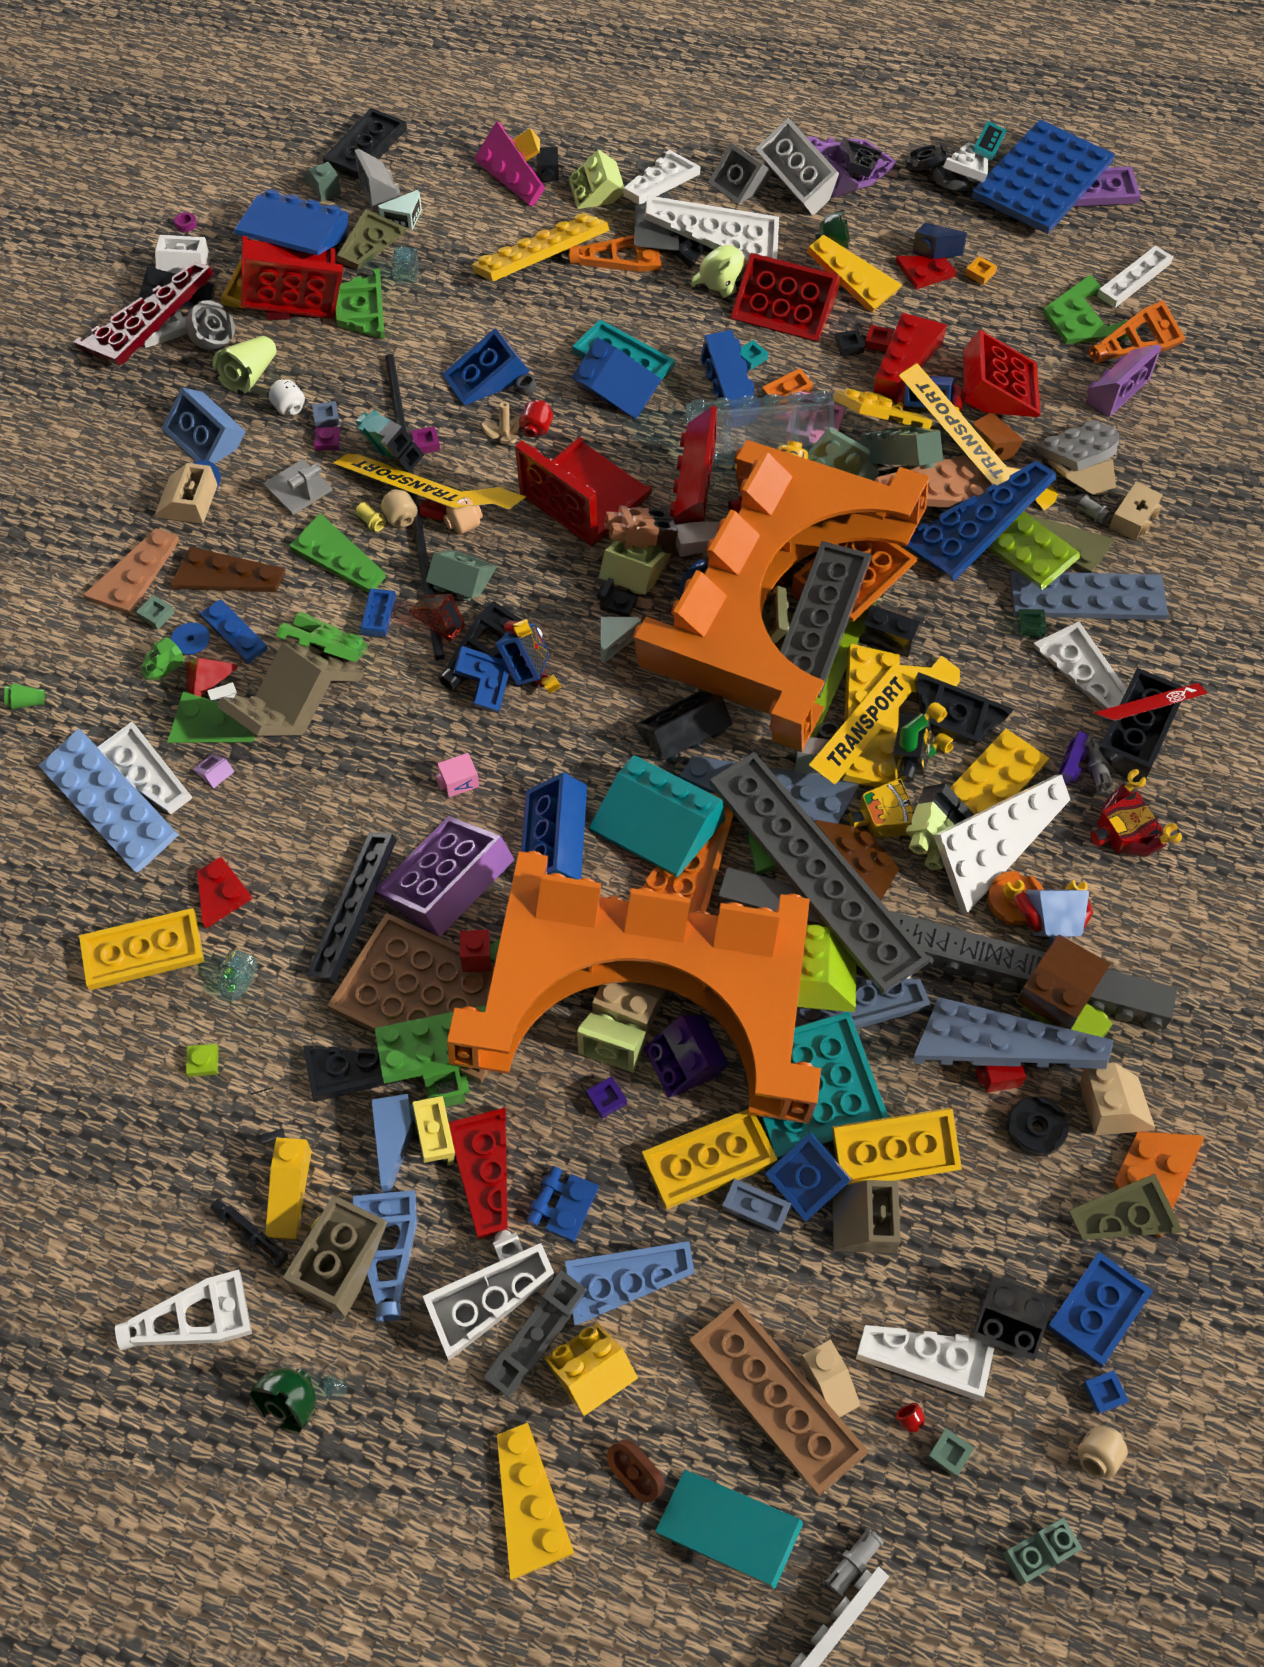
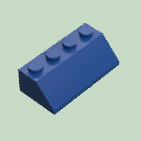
[521,772,587,879]

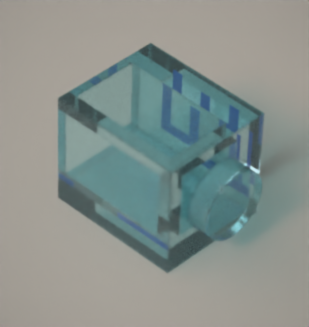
[392,247,419,283]

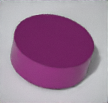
[173,212,197,232]

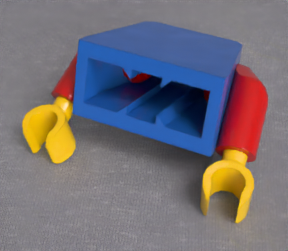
[890,376,964,423]
[496,619,561,694]

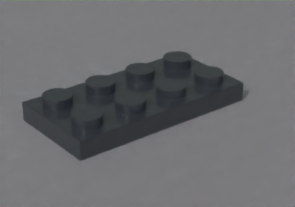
[323,108,407,179]

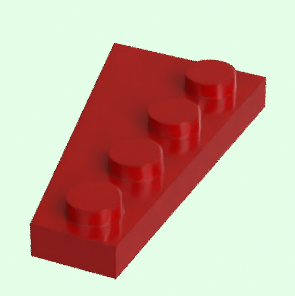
[449,1107,508,1240]

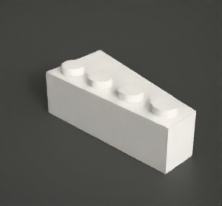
[423,1243,554,1361]

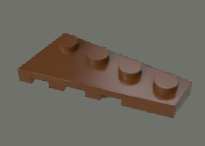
[171,547,285,592]

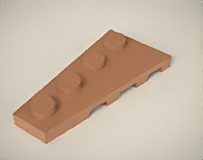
[83,528,179,615]

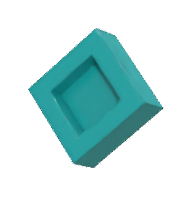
[740,340,769,370]

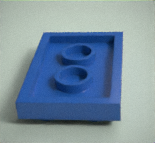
[1046,1252,1153,1369]

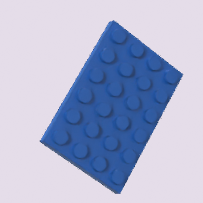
[971,120,1115,234]

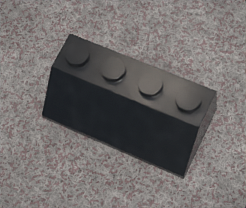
[1099,668,1184,782]

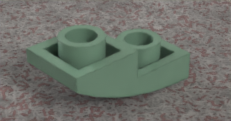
[1002,1517,1083,1586]

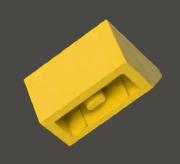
[544,1322,638,1416]

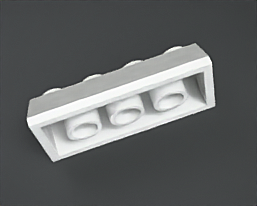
[756,118,839,215]

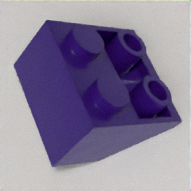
[643,1015,729,1098]

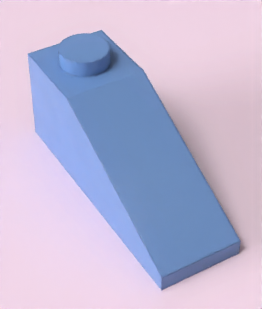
[372,1094,416,1193]

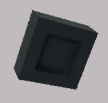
[835,330,865,356]

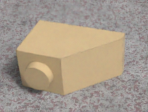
[800,1339,861,1417]

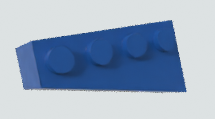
[700,330,761,429]

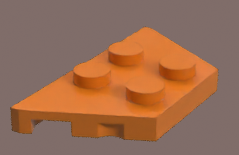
[1112,1132,1205,1238]

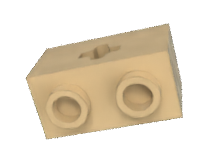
[1109,482,1163,541]

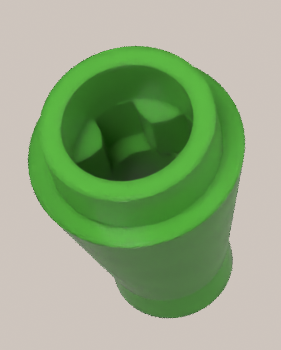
[4,683,45,710]

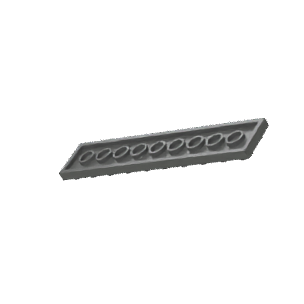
[710,752,930,994]

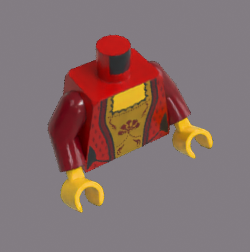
[1091,769,1182,857]

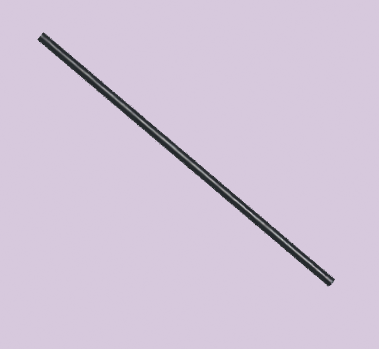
[385,354,445,660]

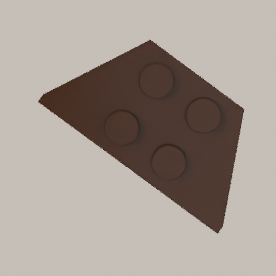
[814,820,899,901]

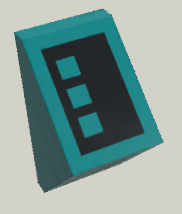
[972,121,1007,160]

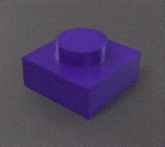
[586,1076,627,1119]

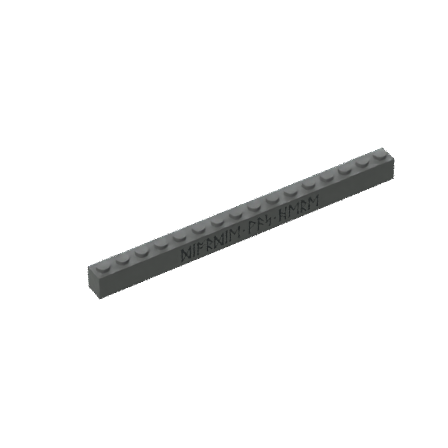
[717,867,1177,1030]

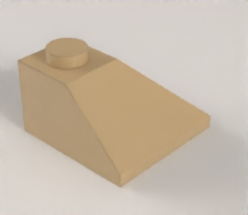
[1048,458,1116,495]

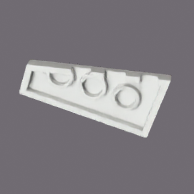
[623,150,700,205]
[1033,622,1127,710]
[98,722,193,814]
[856,1325,995,1402]

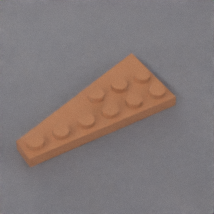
[875,454,992,508]

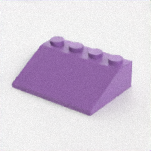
[375,816,515,937]

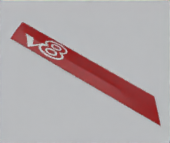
[1093,683,1208,721]

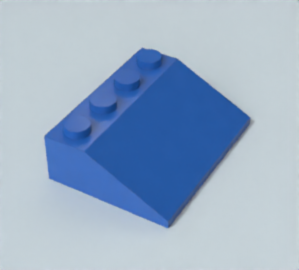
[235,189,348,256]

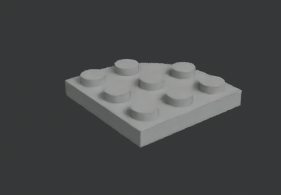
[1035,420,1120,471]

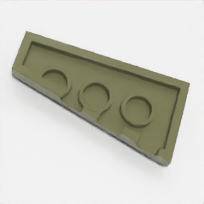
[1028,514,1115,573]

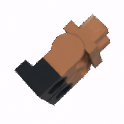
[604,505,678,554]

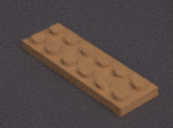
[689,1300,868,1497]

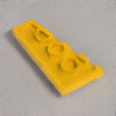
[497,1423,574,1581]

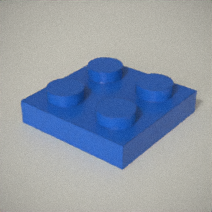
[765,1133,852,1221]

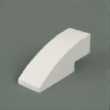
[676,522,720,557]

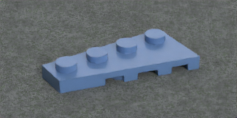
[565,1241,695,1326]

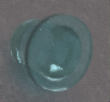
[323,1375,348,1398]

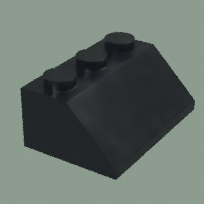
[633,690,733,761]

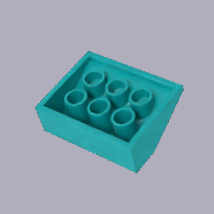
[589,755,726,877]

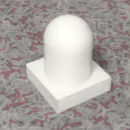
[493,1230,523,1261]

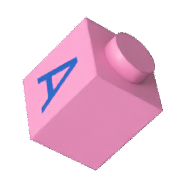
[435,753,479,797]

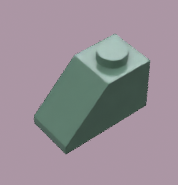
[302,162,341,202]

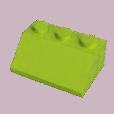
[797,925,856,1012]

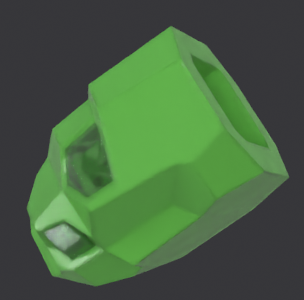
[141,637,185,680]

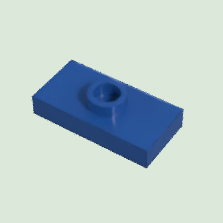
[360,588,396,637]

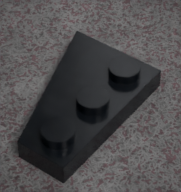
[840,138,883,178]
[138,266,216,310]
[303,1045,402,1102]

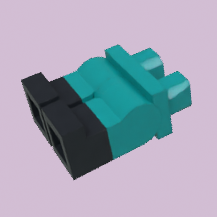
[355,410,424,473]

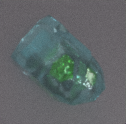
[217,950,258,1002]

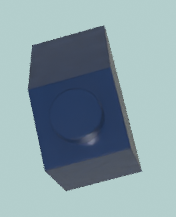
[912,222,967,259]

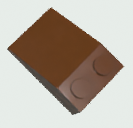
[1017,934,1110,1030]

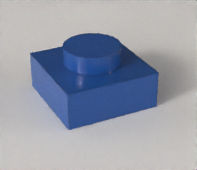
[1083,1370,1129,1415]

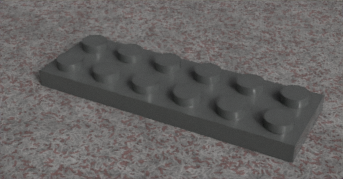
[780,541,871,698]

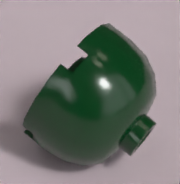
[815,210,851,252]
[249,1368,317,1434]

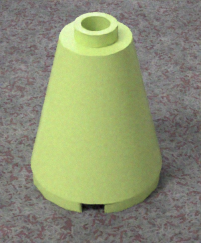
[213,336,276,393]

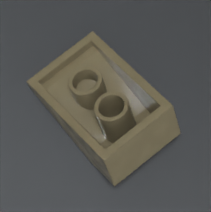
[283,1195,387,1317]

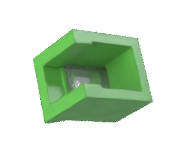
[423,1068,470,1107]

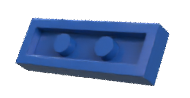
[200,599,268,664]

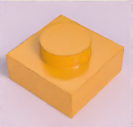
[965,256,997,285]

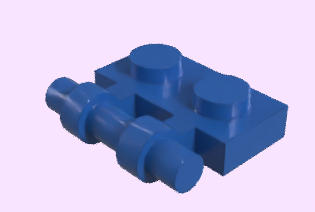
[526,1166,599,1243]

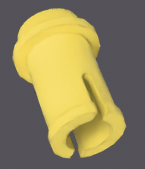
[355,502,386,532]

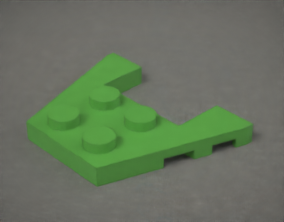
[1042,275,1138,344]
[276,612,369,662]

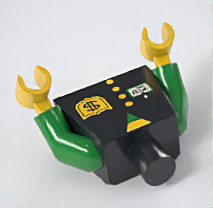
[893,703,954,783]

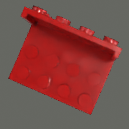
[240,236,343,318]
[515,437,652,547]

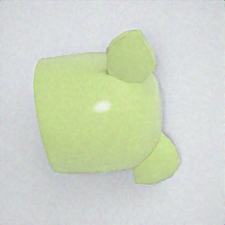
[691,245,747,298]

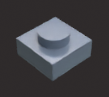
[312,401,340,427]

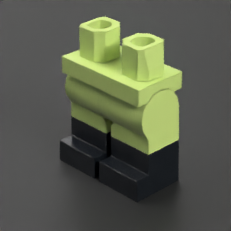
[906,783,975,870]

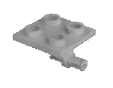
[263,459,333,515]

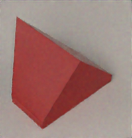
[186,658,238,697]

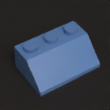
[161,388,246,464]

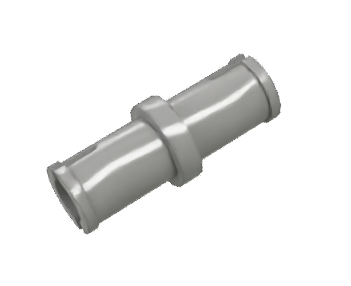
[1085,739,1113,792]
[824,1528,884,1598]

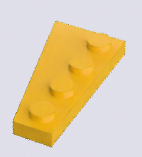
[807,235,902,312]

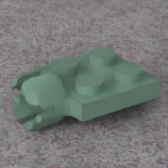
[808,426,879,480]

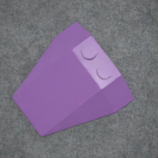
[807,136,896,198]

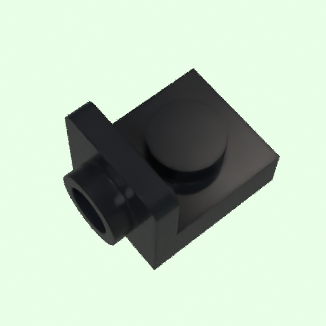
[597,578,638,617]

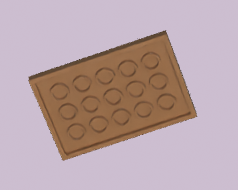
[327,913,495,1084]

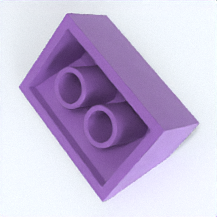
[1086,344,1162,417]

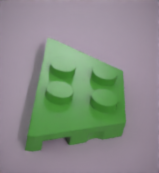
[336,268,385,339]

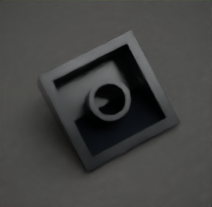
[859,602,925,658]

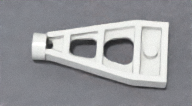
[115,1270,252,1350]

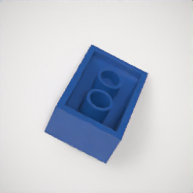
[442,328,530,405]
[572,337,661,419]

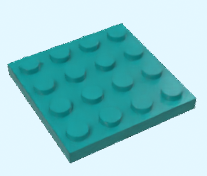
[741,1012,889,1159]

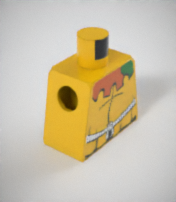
[848,778,915,838]

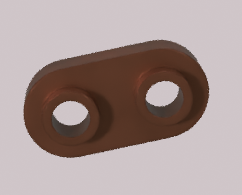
[607,1439,665,1503]

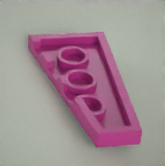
[474,121,545,206]

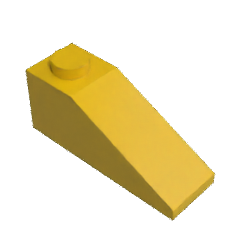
[265,1137,312,1240]

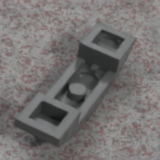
[484,1270,587,1398]

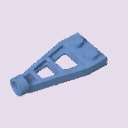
[353,1190,417,1322]

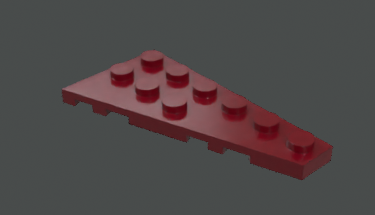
[73,261,214,366]

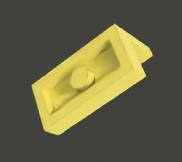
[412,1096,455,1166]

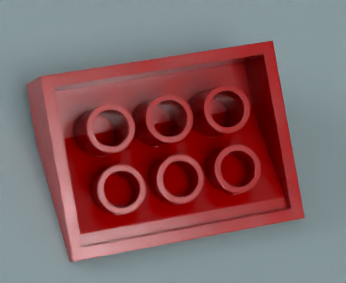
[730,253,840,342]
[963,329,1041,418]
[670,406,717,525]

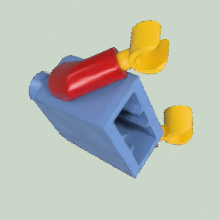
[1003,880,1093,949]

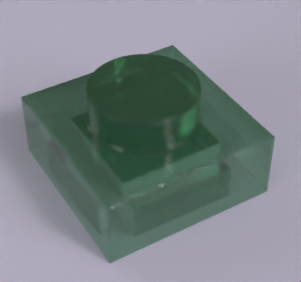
[1017,609,1047,636]

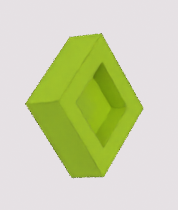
[186,1044,218,1077]

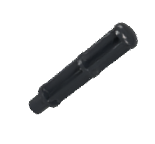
[210,1199,288,1268]

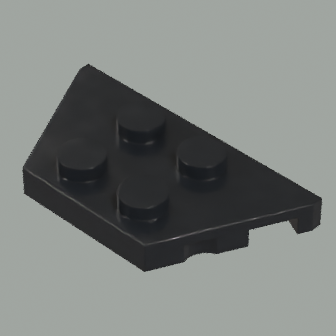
[914,672,1013,747]

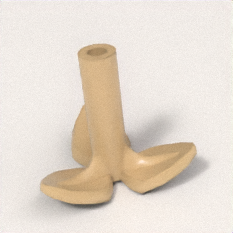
[481,402,521,444]

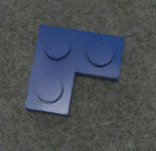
[453,646,509,713]

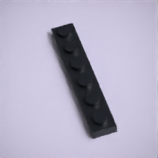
[306,832,397,984]

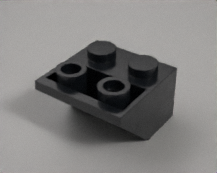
[972,1271,1055,1361]

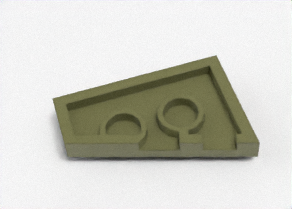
[337,209,406,270]
[1068,1174,1183,1240]

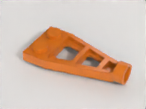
[569,235,661,272]
[1089,300,1186,364]

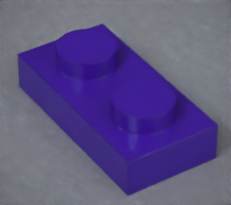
[1057,731,1089,785]

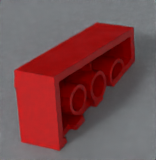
[873,312,947,401]

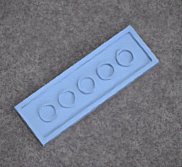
[39,728,179,872]

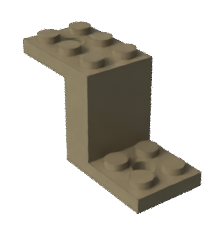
[217,641,364,736]

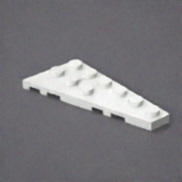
[645,196,779,263]
[934,774,1070,913]

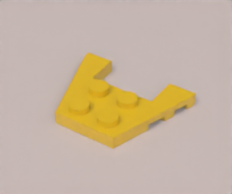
[833,388,933,429]

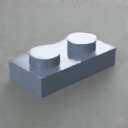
[722,1178,791,1235]

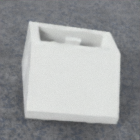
[155,235,210,274]

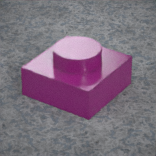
[411,426,440,454]
[314,427,340,451]

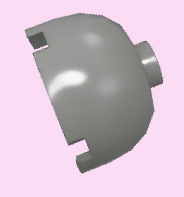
[186,300,235,350]

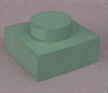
[136,595,175,630]
[927,1428,974,1478]

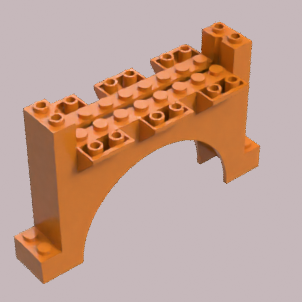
[633,440,929,752]
[447,851,821,1124]

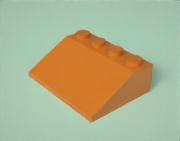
[791,540,918,622]

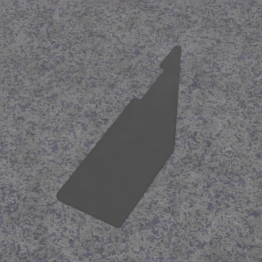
[634,159,679,250]

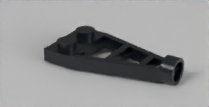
[438,601,522,691]

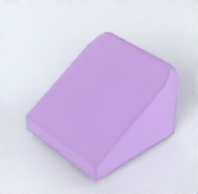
[193,753,234,788]

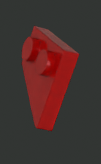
[895,255,956,290]
[197,857,252,928]

